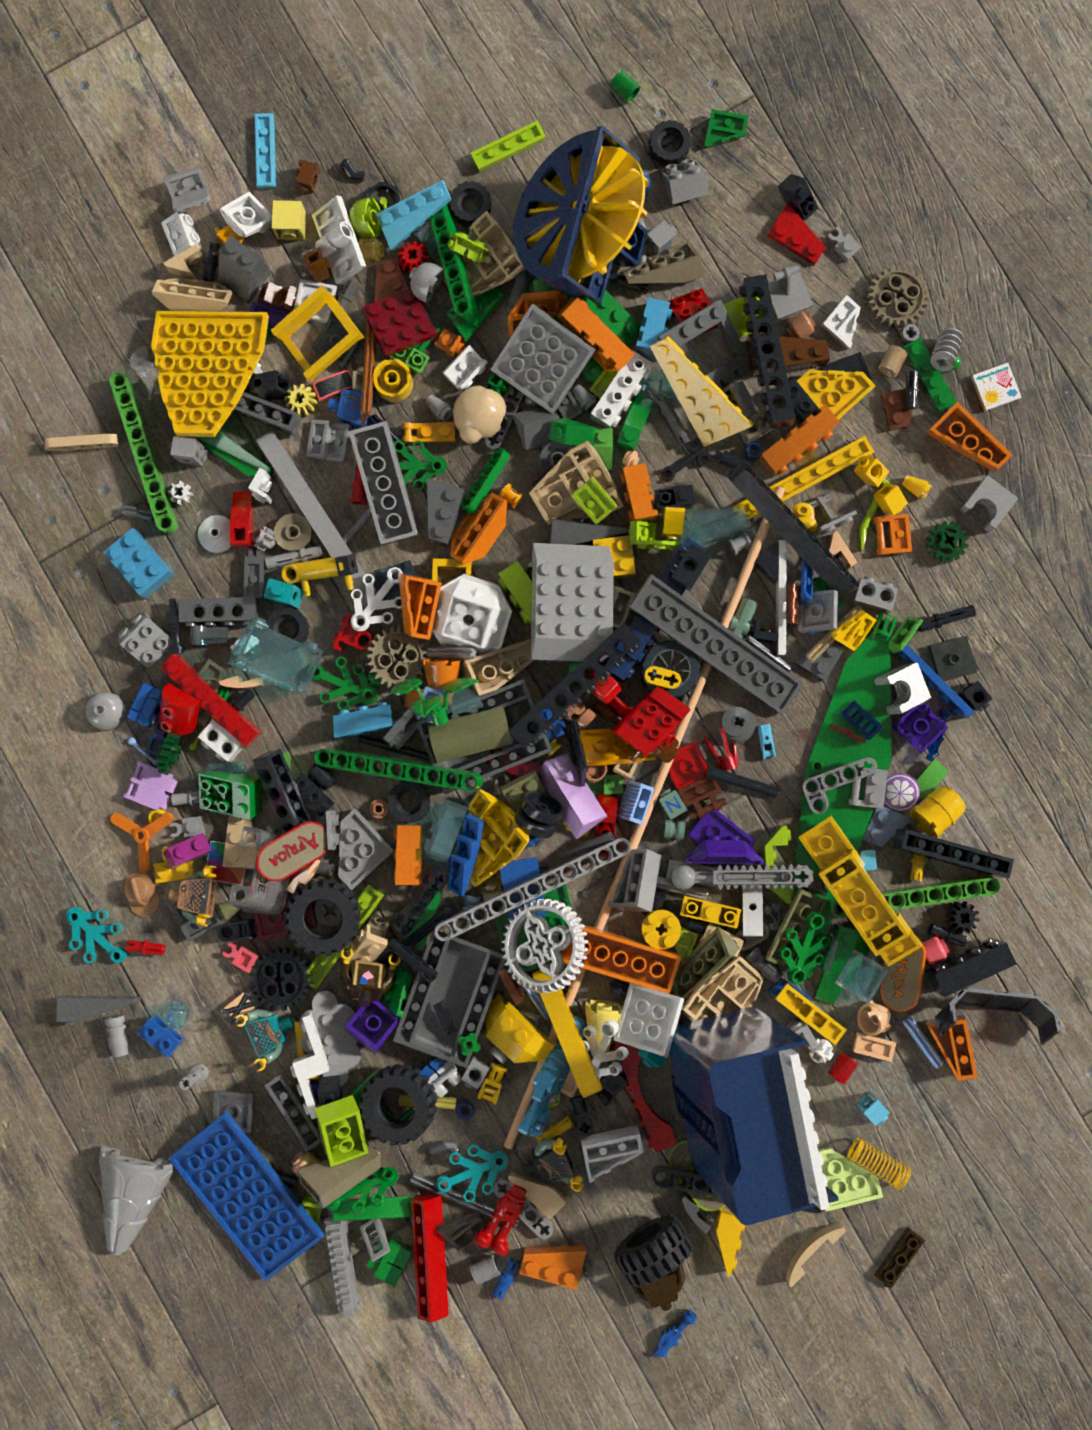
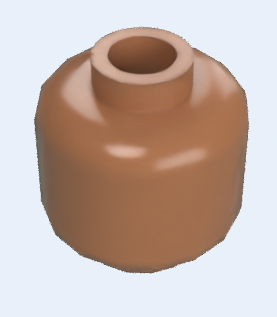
[786,312,816,338]

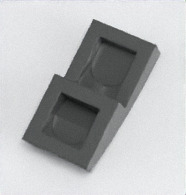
[680,1192,711,1234]

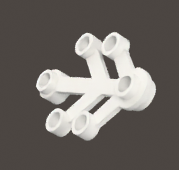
[351,567,403,632]
[583,1020,628,1081]

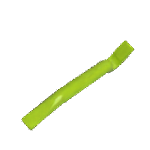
[859,479,890,551]

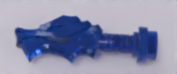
[926,706,953,761]

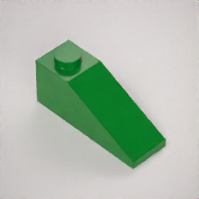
[616,394,654,452]

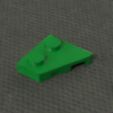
[704,109,749,148]

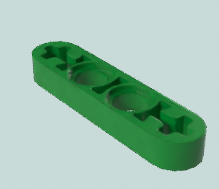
[461,447,510,515]

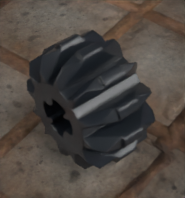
[945,901,980,934]

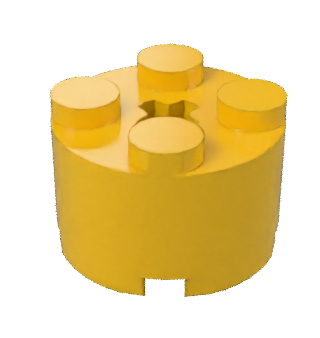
[373,359,413,403]
[641,908,681,949]

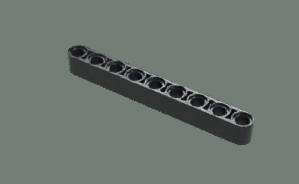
[728,462,859,599]
[651,1165,825,1213]

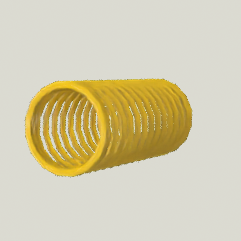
[847,1137,911,1190]

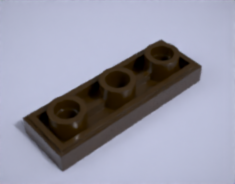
[874,1227,925,1288]

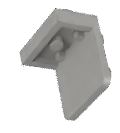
[164,166,210,212]
[117,611,173,668]

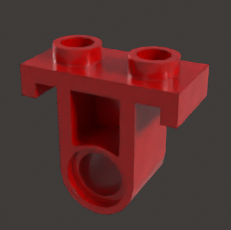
[332,613,375,652]

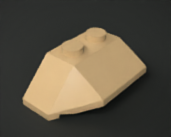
[152,278,232,312]

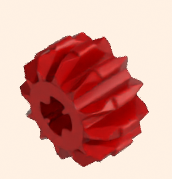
[397,241,430,272]

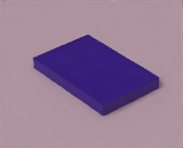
[687,810,756,869]

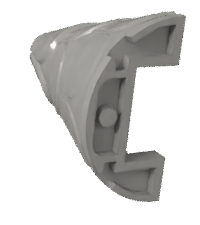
[99,1145,176,1255]

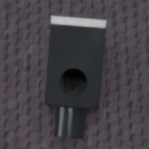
[244,370,290,401]

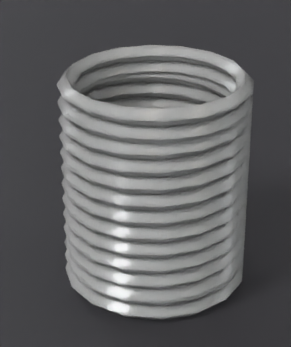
[470,1254,501,1285]

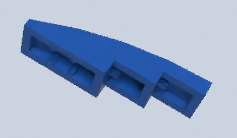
[447,814,484,896]

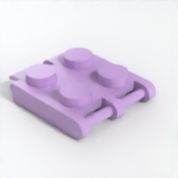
[123,761,178,810]

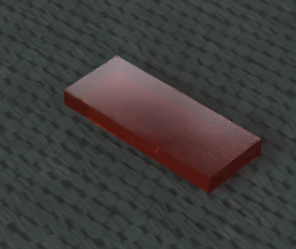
[828,723,866,744]

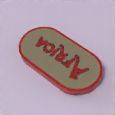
[255,821,328,881]

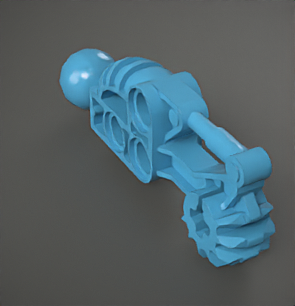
[518,1015,587,1137]

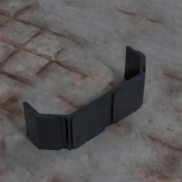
[935,988,1060,1045]

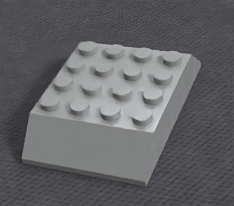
[531,543,614,662]

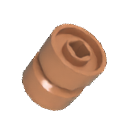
[565,701,598,731]
[585,765,607,784]

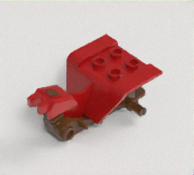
[586,668,691,763]

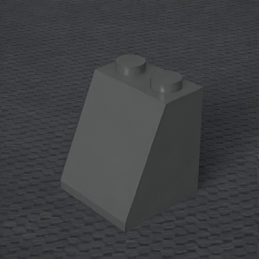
[218,236,270,304]

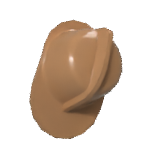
[124,871,159,917]

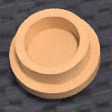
[622,450,639,467]

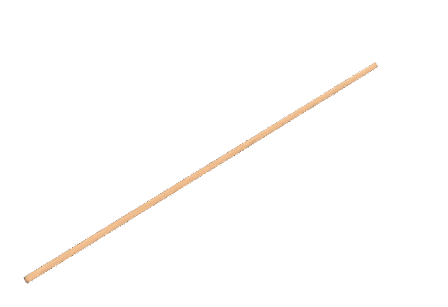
[503,486,785,1150]

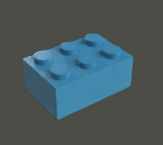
[103,528,175,599]

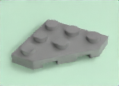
[338,808,394,890]

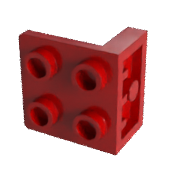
[668,288,718,334]

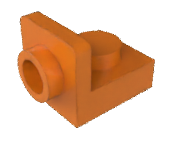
[435,328,465,358]

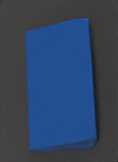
[799,560,814,605]

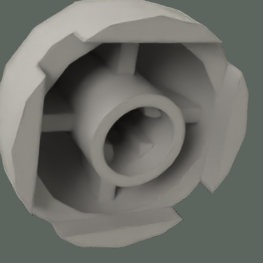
[409,262,444,303]
[85,692,126,730]

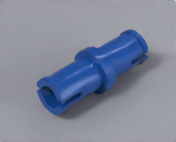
[492,1258,521,1300]

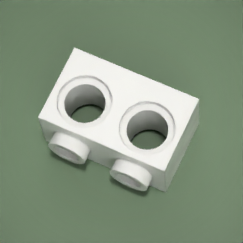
[198,719,244,762]

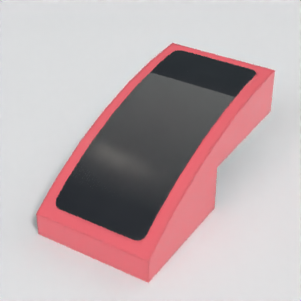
[312,370,352,402]

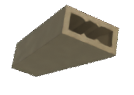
[298,1143,381,1208]

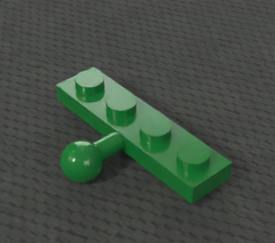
[903,337,961,413]

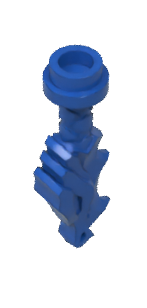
[653,1309,698,1358]

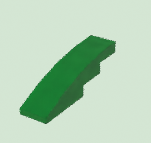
[332,1196,414,1222]

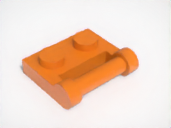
[873,514,912,556]

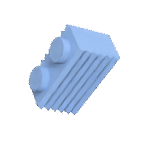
[617,780,655,825]

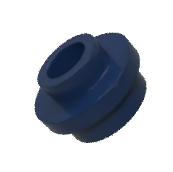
[744,442,763,461]
[456,1100,475,1120]

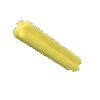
[399,1095,456,1109]

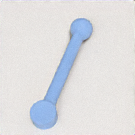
[128,737,159,767]

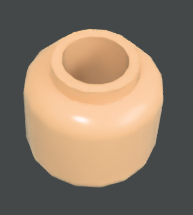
[291,1151,320,1177]

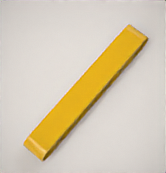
[532,970,603,1098]

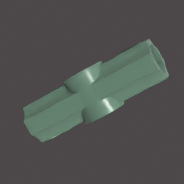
[728,597,758,639]

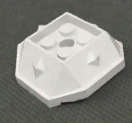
[432,574,513,656]

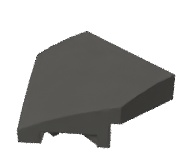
[383,709,418,751]

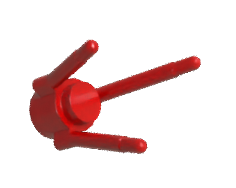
[704,728,739,771]

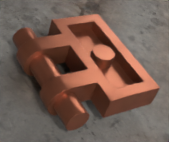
[786,584,800,627]
[678,777,727,820]

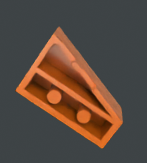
[619,463,658,522]
[394,825,422,885]
[519,1244,587,1290]

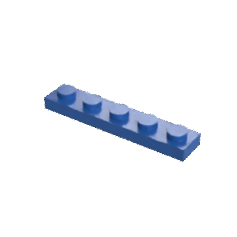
[898,644,974,718]

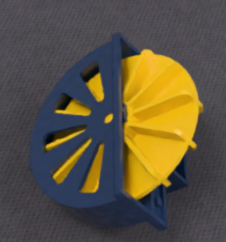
[512,126,649,304]

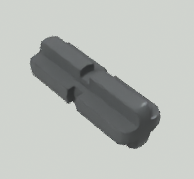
[122,505,154,521]

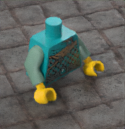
[233,1009,295,1072]

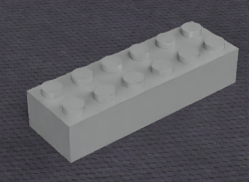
[348,421,419,545]

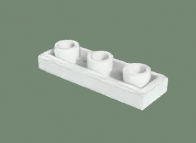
[743,884,763,937]

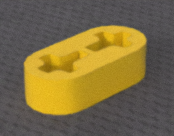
[644,666,681,689]

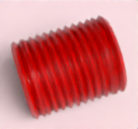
[827,1052,858,1085]

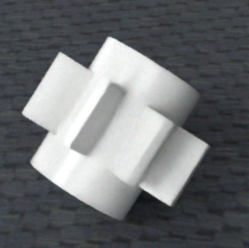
[168,481,194,506]
[808,1039,834,1064]

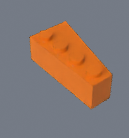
[556,297,635,372]
[926,402,1012,472]

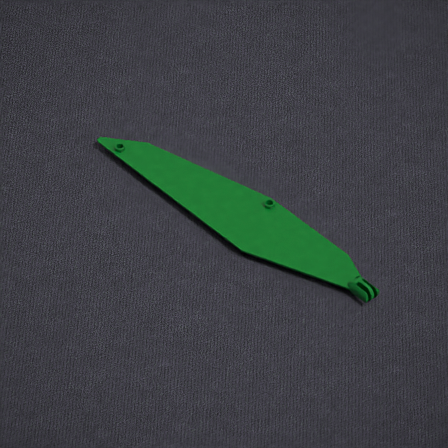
[791,611,898,978]

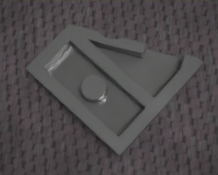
[793,642,845,681]

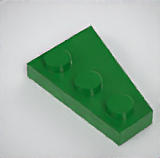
[446,286,504,342]

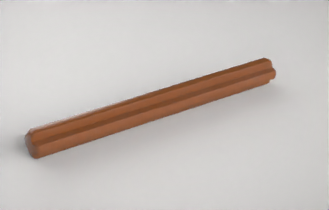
[361,322,377,416]

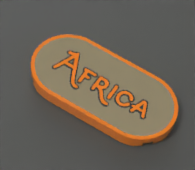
[880,938,926,1012]

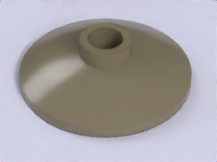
[274,513,312,551]

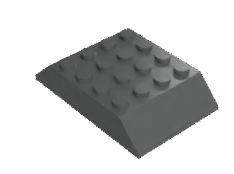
[416,679,553,795]
[393,929,506,1068]

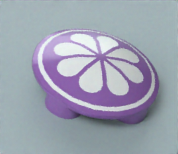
[884,773,920,811]

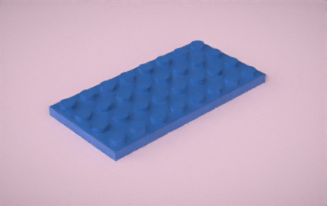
[168,1111,325,1282]

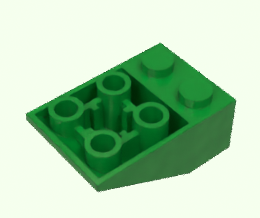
[198,772,262,820]

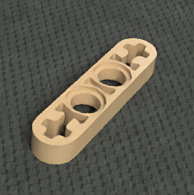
[44,434,119,451]

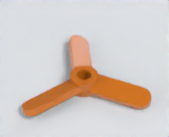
[110,812,174,873]

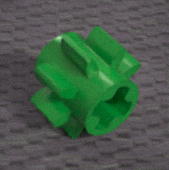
[486,373,511,395]

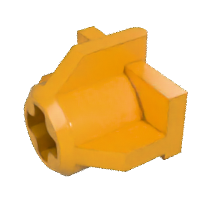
[214,226,244,245]

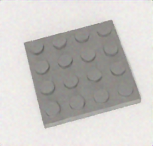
[490,304,596,414]

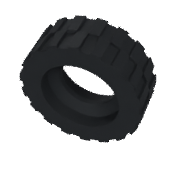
[649,120,691,166]
[450,181,492,227]
[265,607,310,650]
[388,781,431,823]

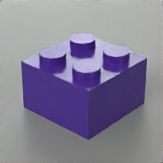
[344,1000,401,1055]

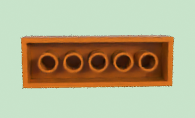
[560,923,681,994]

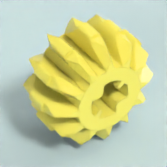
[284,384,317,417]

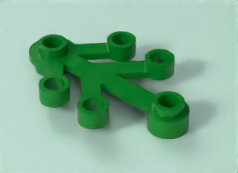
[394,440,447,491]
[309,656,379,710]
[778,912,830,984]
[326,1167,398,1215]

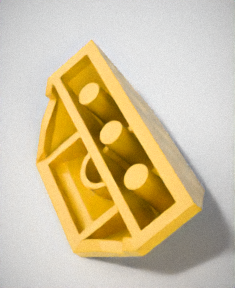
[486,993,556,1063]

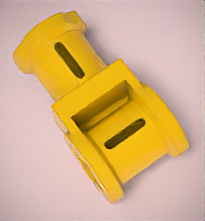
[477,1062,507,1105]

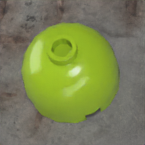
[349,198,382,238]

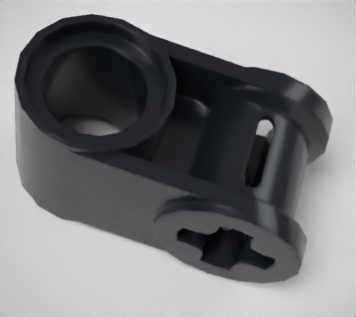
[217,918,256,941]

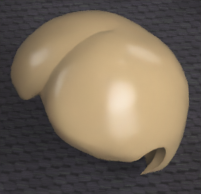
[453,386,506,444]

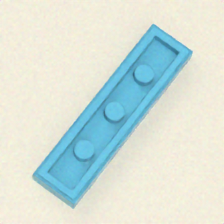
[254,113,276,189]

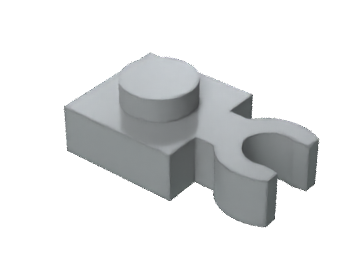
[827,227,862,262]
[169,816,205,838]

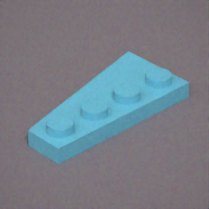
[376,180,452,251]

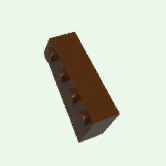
[746,334,830,377]

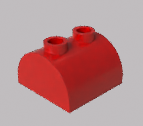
[159,683,201,735]

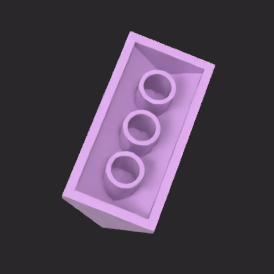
[538,754,607,839]

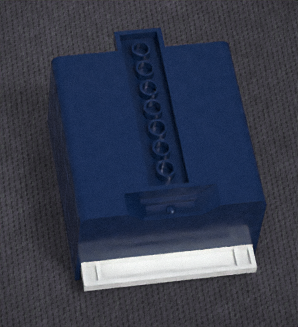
[669,1006,839,1226]

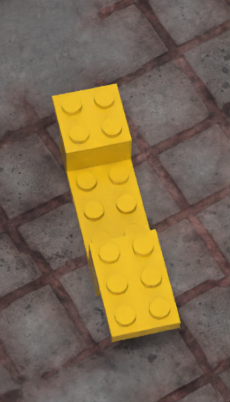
[798,816,922,967]

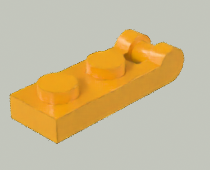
[402,422,456,444]

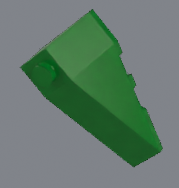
[814,924,870,1004]

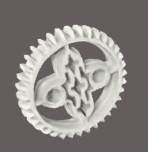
[501,899,588,993]

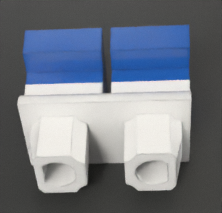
[420,1057,461,1099]

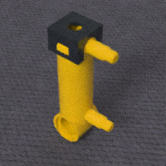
[281,553,358,597]

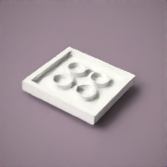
[614,983,684,1057]

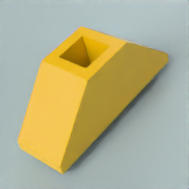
[680,896,741,928]

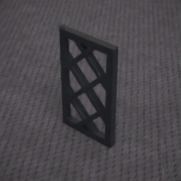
[569,719,587,787]

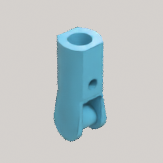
[757,724,776,760]

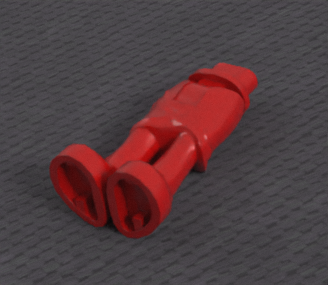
[474,1184,527,1256]

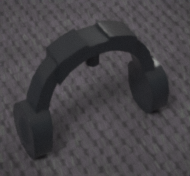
[360,182,400,204]

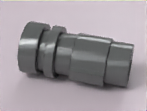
[743,945,783,984]

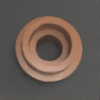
[370,799,389,818]

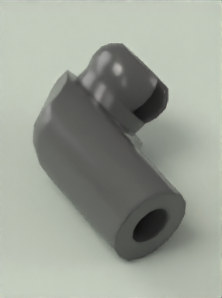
[429,1140,460,1154]

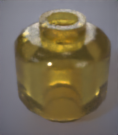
[358,237,384,264]

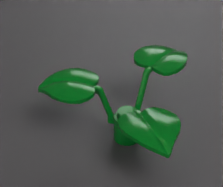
[390,677,479,726]

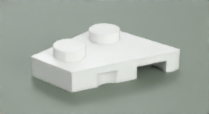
[821,295,861,349]

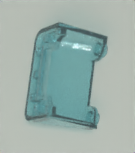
[228,617,323,693]

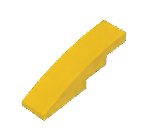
[775,983,847,1045]

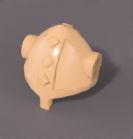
[857,1000,891,1036]

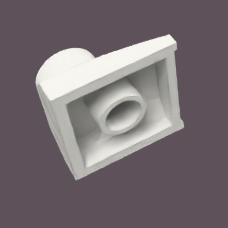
[220,192,272,237]

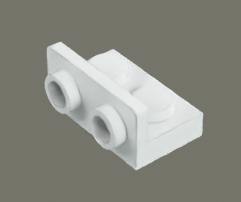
[161,212,202,256]
[248,468,272,504]

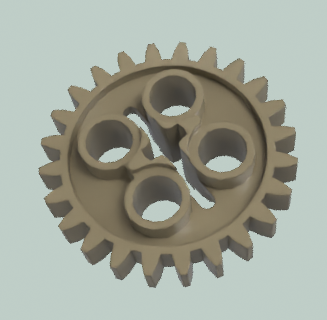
[866,265,930,328]
[365,627,427,688]

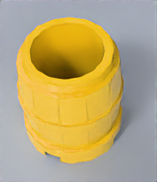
[909,786,966,838]

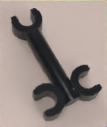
[661,438,712,482]

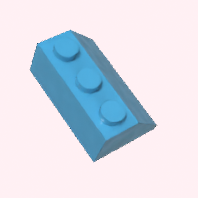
[333,702,395,739]

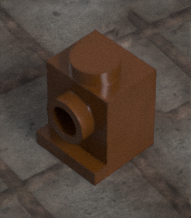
[295,159,320,193]
[303,247,331,283]

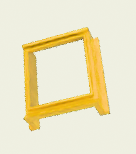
[271,285,365,381]

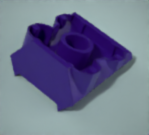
[891,703,948,754]

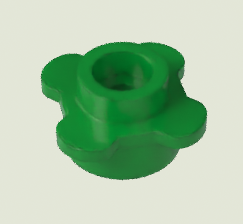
[458,1033,480,1056]

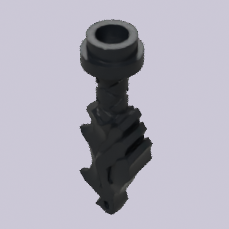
[169,598,185,654]

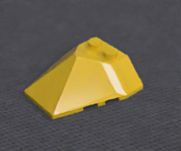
[453,790,529,887]

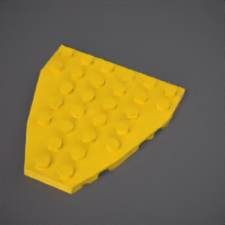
[151,311,269,437]

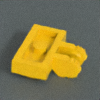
[154,847,195,883]

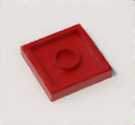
[668,741,708,791]

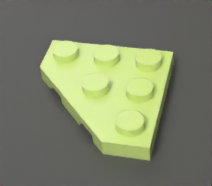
[818,1147,883,1212]

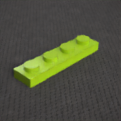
[471,120,546,172]

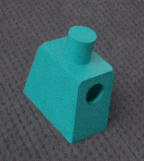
[263,578,304,609]

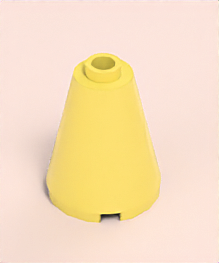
[585,999,623,1053]

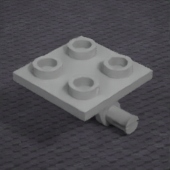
[768,264,813,320]
[807,492,857,536]

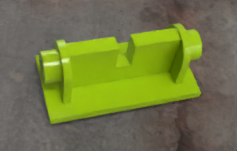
[448,232,489,263]

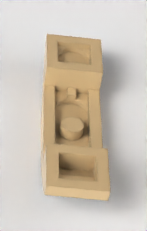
[786,1222,847,1288]

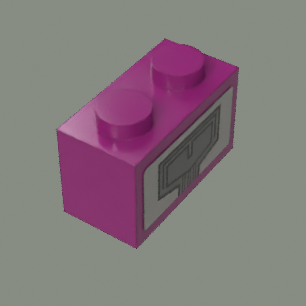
[163,833,211,870]

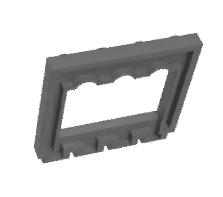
[657,299,750,388]

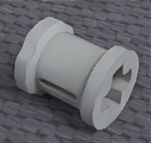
[728,532,752,555]

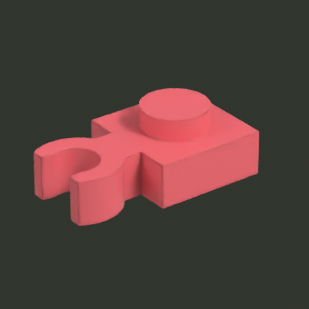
[222,943,259,973]

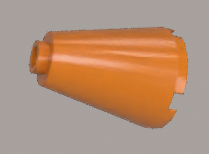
[423,658,461,707]

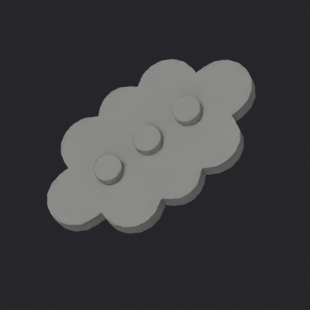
[299,990,361,1086]

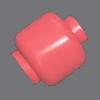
[922,937,949,965]

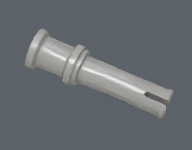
[179,1064,209,1090]

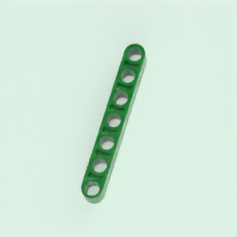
[430,204,478,321]

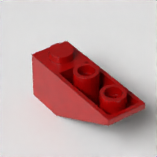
[230,491,254,548]
[594,794,617,857]

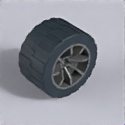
[640,640,700,699]

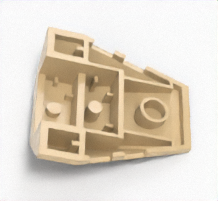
[443,211,525,297]
[529,441,624,525]
[681,956,764,1021]

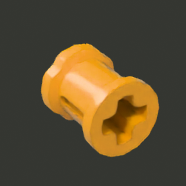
[499,483,524,508]

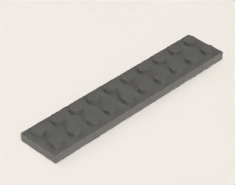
[628,574,803,715]

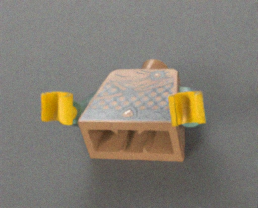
[169,865,218,927]

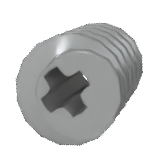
[930,328,964,372]

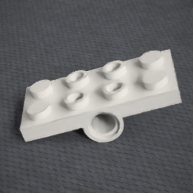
[312,196,366,285]

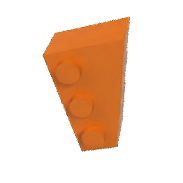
[398,573,442,640]
[925,1015,978,1081]

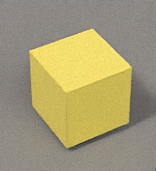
[272,200,306,240]

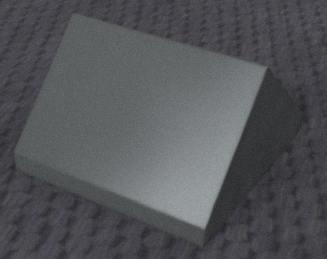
[512,407,559,451]

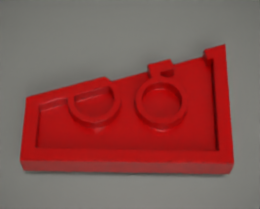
[767,203,826,266]

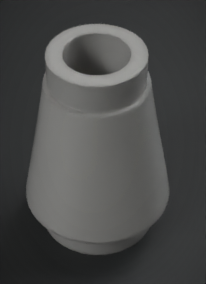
[572,384,598,413]
[425,395,453,421]

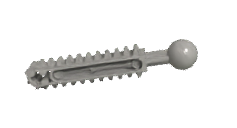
[671,864,813,890]
[324,1210,360,1317]

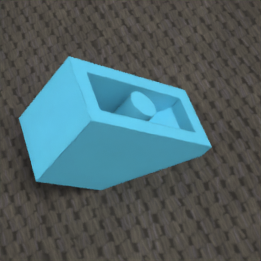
[855,1092,890,1126]

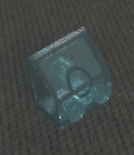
[835,950,888,1004]

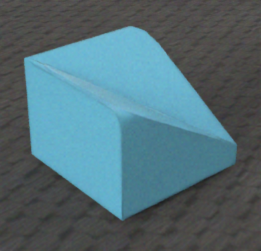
[861,850,877,870]

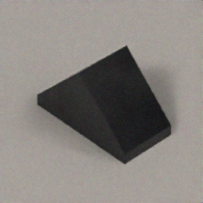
[754,543,779,584]

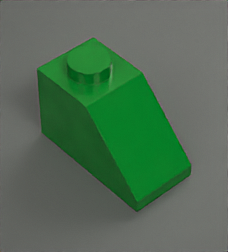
[549,418,596,446]

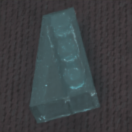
[685,508,753,547]
[423,799,468,870]

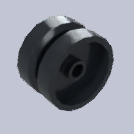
[514,791,564,838]

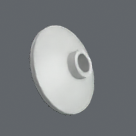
[198,515,232,553]

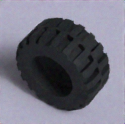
[284,878,361,956]
[358,1064,437,1146]
[614,1215,693,1287]

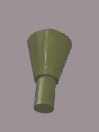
[217,894,252,921]

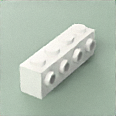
[590,350,652,428]

